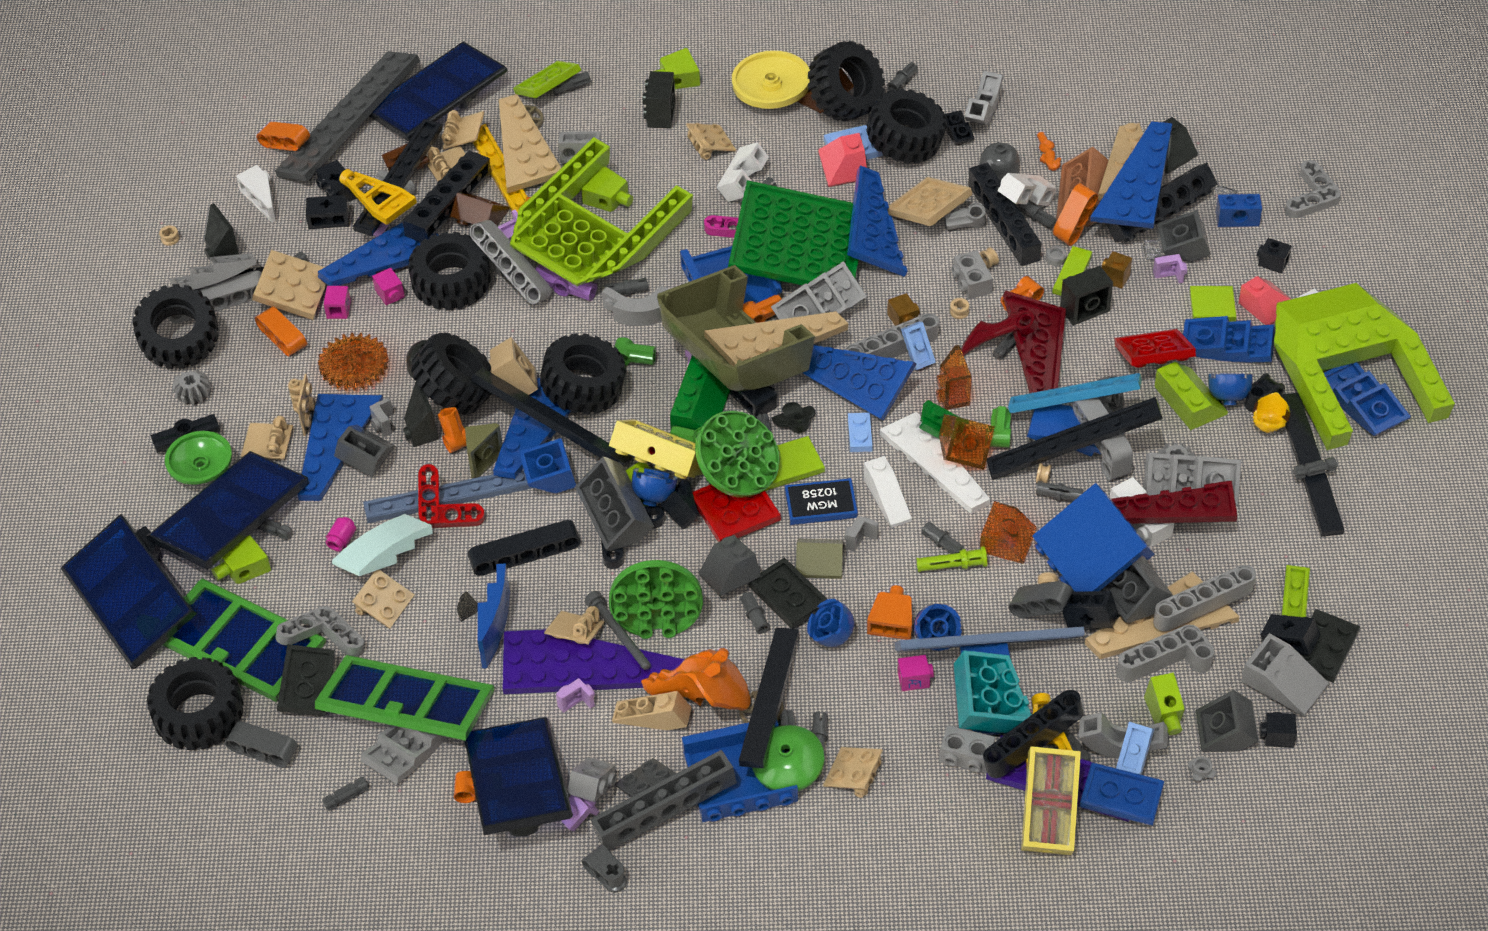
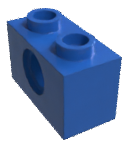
[1215,194,1262,227]

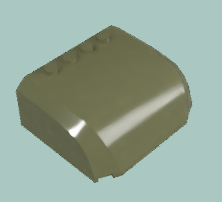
[657,265,815,391]

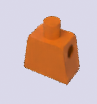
[867,585,912,640]

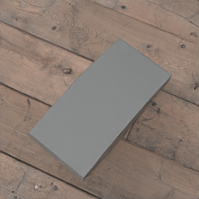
[169,253,256,290]
[771,261,867,320]
[1144,453,1241,505]
[360,694,463,784]

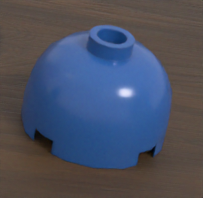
[1208,373,1253,405]
[631,468,678,506]
[807,599,855,647]
[913,604,962,651]

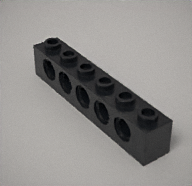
[403,150,490,242]
[968,162,1042,267]
[1106,163,1218,243]

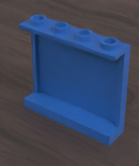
[680,246,782,304]
[1032,483,1155,592]
[682,720,798,823]

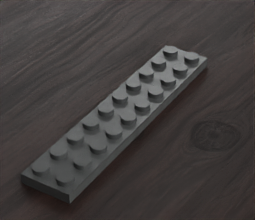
[275,51,420,182]

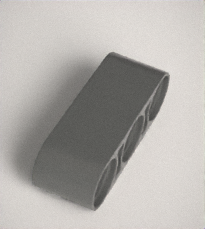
[1008,581,1072,618]
[225,721,298,768]

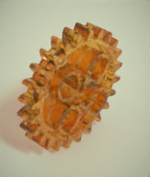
[318,332,389,391]

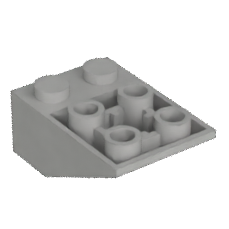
[1241,633,1329,717]

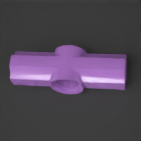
[536,265,597,301]

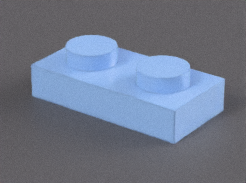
[901,321,936,370]
[848,413,872,452]
[1116,722,1154,775]

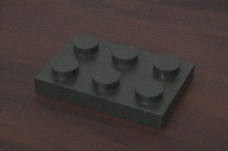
[749,557,827,629]
[1300,609,1360,683]
[277,644,335,717]

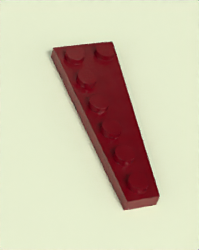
[1111,481,1237,524]

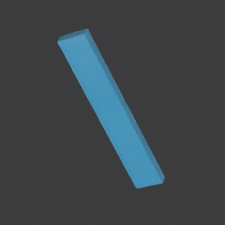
[1008,373,1142,413]

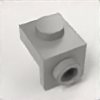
[369,398,393,437]
[844,515,879,552]

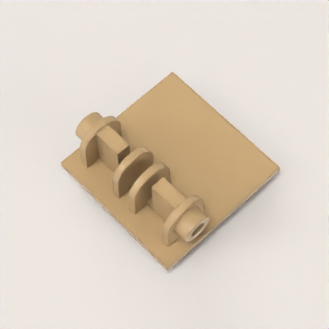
[441,110,484,150]
[686,123,736,160]
[426,146,466,182]
[288,374,315,436]
[241,416,293,460]
[352,570,415,629]
[544,606,605,644]
[823,747,883,798]

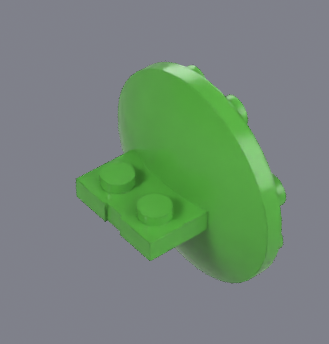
[695,411,780,498]
[609,560,703,639]

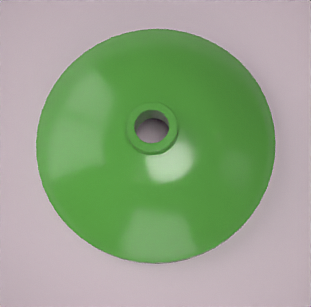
[165,431,232,485]
[752,725,825,791]

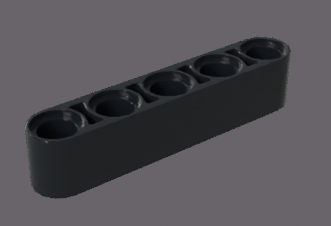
[467,520,581,576]
[983,690,1084,778]

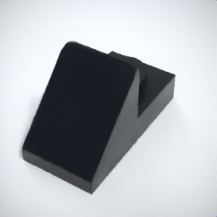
[661,479,699,529]

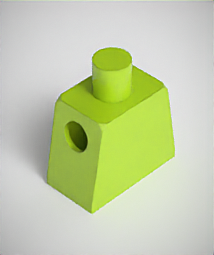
[655,48,700,89]
[581,166,633,212]
[211,534,271,584]
[1144,672,1185,735]

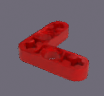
[418,464,485,528]

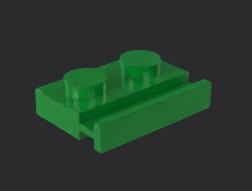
[919,400,964,448]

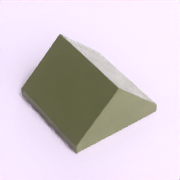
[465,423,503,479]
[796,538,844,579]

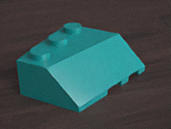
[954,650,1032,733]

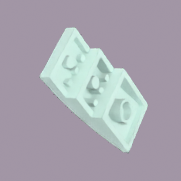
[332,514,433,576]

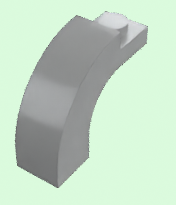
[964,71,1004,125]
[602,285,668,326]
[1079,712,1168,759]

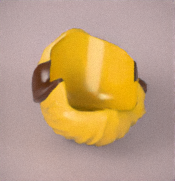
[1252,392,1290,433]

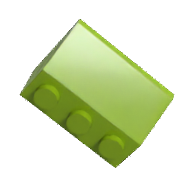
[1154,362,1228,430]

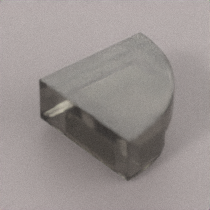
[457,591,478,622]

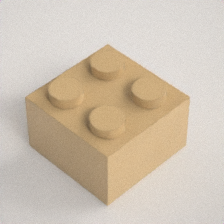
[489,337,538,395]

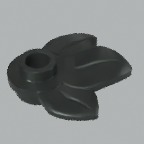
[772,402,815,433]

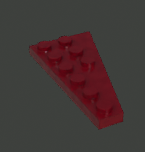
[1003,290,1066,393]

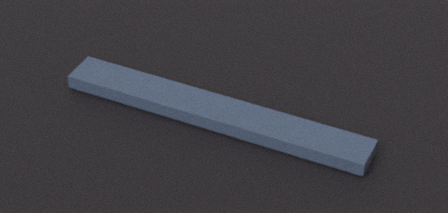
[363,468,532,523]
[895,627,1085,652]

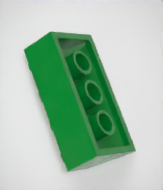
[670,355,730,430]

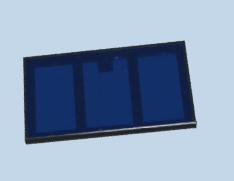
[369,41,508,141]
[146,451,309,570]
[61,514,197,669]
[464,717,573,835]

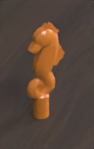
[1037,132,1061,171]

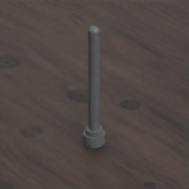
[585,591,651,670]

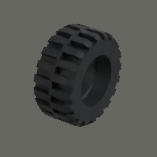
[807,41,885,122]
[866,89,947,164]
[408,232,491,310]
[132,284,219,369]
[411,332,492,415]
[540,333,626,415]
[147,657,244,750]

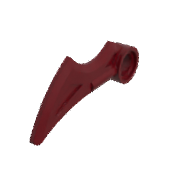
[959,311,1039,357]

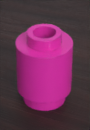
[326,517,356,552]

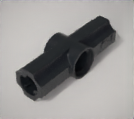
[150,414,220,453]

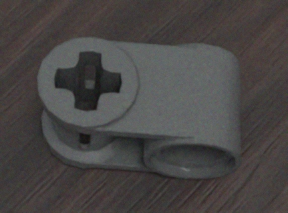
[581,844,627,893]

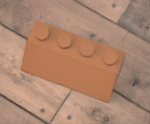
[1056,147,1109,227]

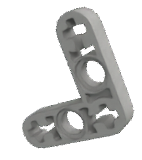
[1285,160,1341,218]
[276,606,364,656]

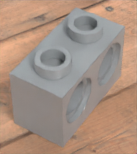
[558,131,601,163]
[951,250,993,300]
[939,725,995,774]
[567,757,617,802]

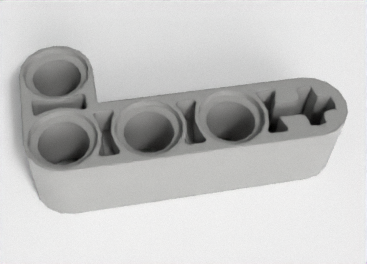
[1072,397,1133,481]
[1117,624,1214,682]

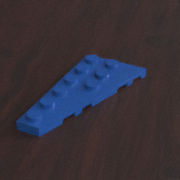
[1091,121,1172,229]
[847,165,908,277]
[318,222,439,286]
[803,345,917,421]
[493,378,571,479]
[298,394,383,501]

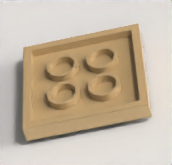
[888,177,973,226]
[252,250,327,320]

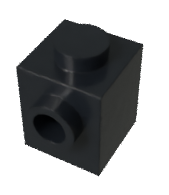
[1257,238,1292,274]
[1259,712,1297,748]

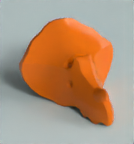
[641,648,751,711]

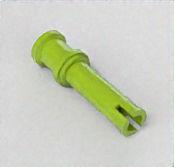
[916,546,987,572]

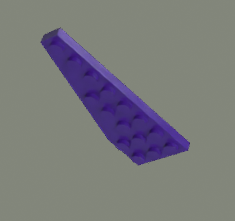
[502,629,684,694]

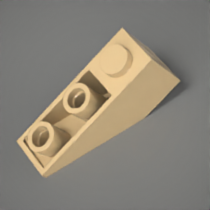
[612,691,692,730]

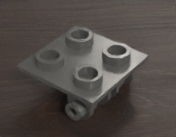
[615,758,676,797]

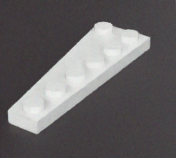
[880,412,990,514]

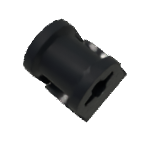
[1244,373,1285,412]

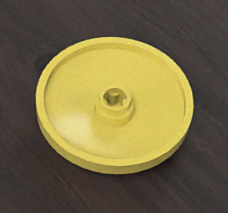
[732,51,810,109]

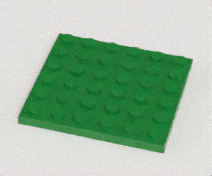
[728,180,858,286]

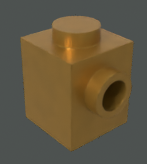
[1102,251,1132,289]
[887,293,920,326]

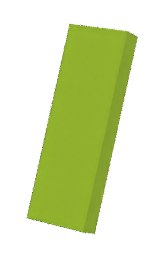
[1052,246,1093,296]
[1281,565,1310,617]

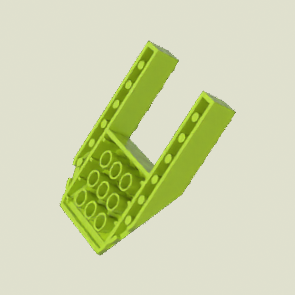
[510,137,693,286]
[1274,283,1455,450]

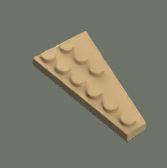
[499,94,561,193]
[1098,123,1143,201]
[704,311,848,366]
[1085,571,1240,659]

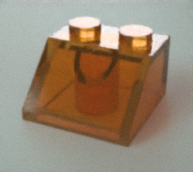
[936,345,972,410]
[939,414,995,470]
[980,501,1037,564]

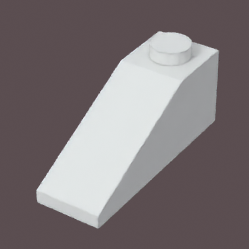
[236,165,276,223]
[864,456,912,528]

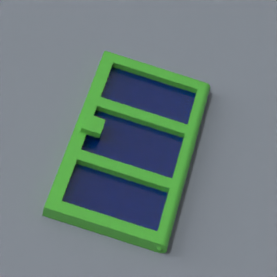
[152,578,326,702]
[315,655,494,741]

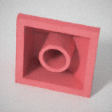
[818,133,867,187]
[1239,276,1291,325]

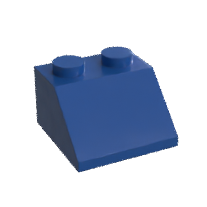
[519,438,576,494]

